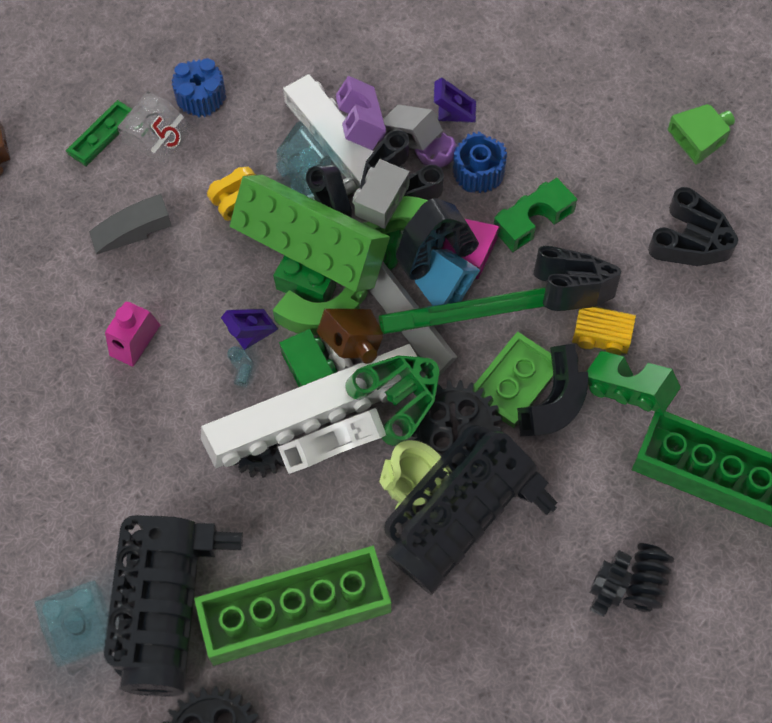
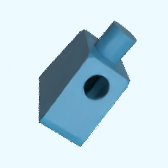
[415,249,480,306]

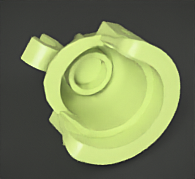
[379,440,449,519]

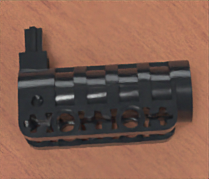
[384,425,558,595]
[104,515,243,697]

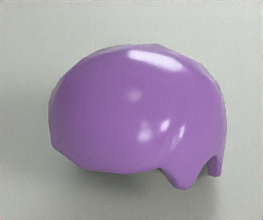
[415,133,457,168]

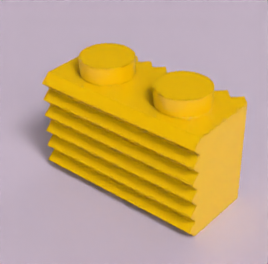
[572,307,636,355]

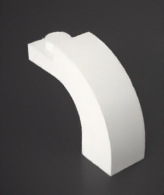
[278,408,386,474]

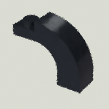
[517,344,588,437]

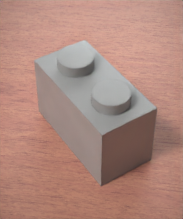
[383,104,443,150]
[352,159,410,229]

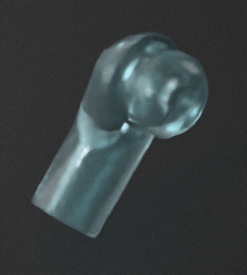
[227,346,254,387]

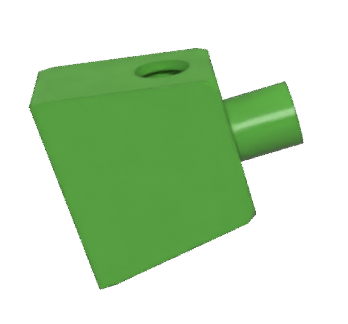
[668,104,735,165]

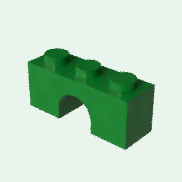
[494,177,577,252]
[586,351,681,414]

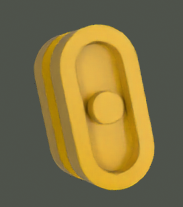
[207,167,256,221]

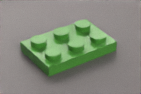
[474,331,553,428]

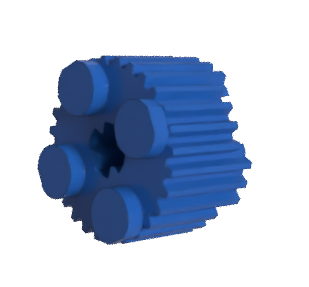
[172,58,226,118]
[453,131,507,193]

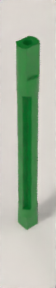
[379,287,546,334]

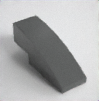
[89,194,172,254]

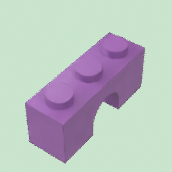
[335,76,386,150]

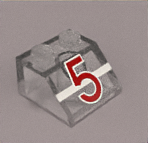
[117,91,194,166]

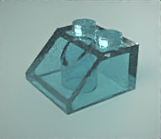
[276,121,331,196]
[34,580,115,667]

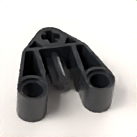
[360,130,444,200]
[306,165,352,218]
[648,187,738,266]
[395,198,479,280]
[533,246,621,311]

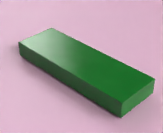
[66,100,138,166]

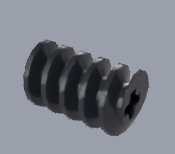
[623,543,674,612]

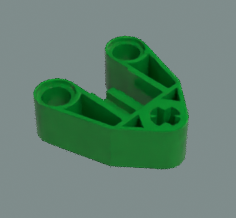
[345,355,439,446]

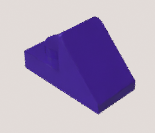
[434,77,476,122]
[221,309,278,350]

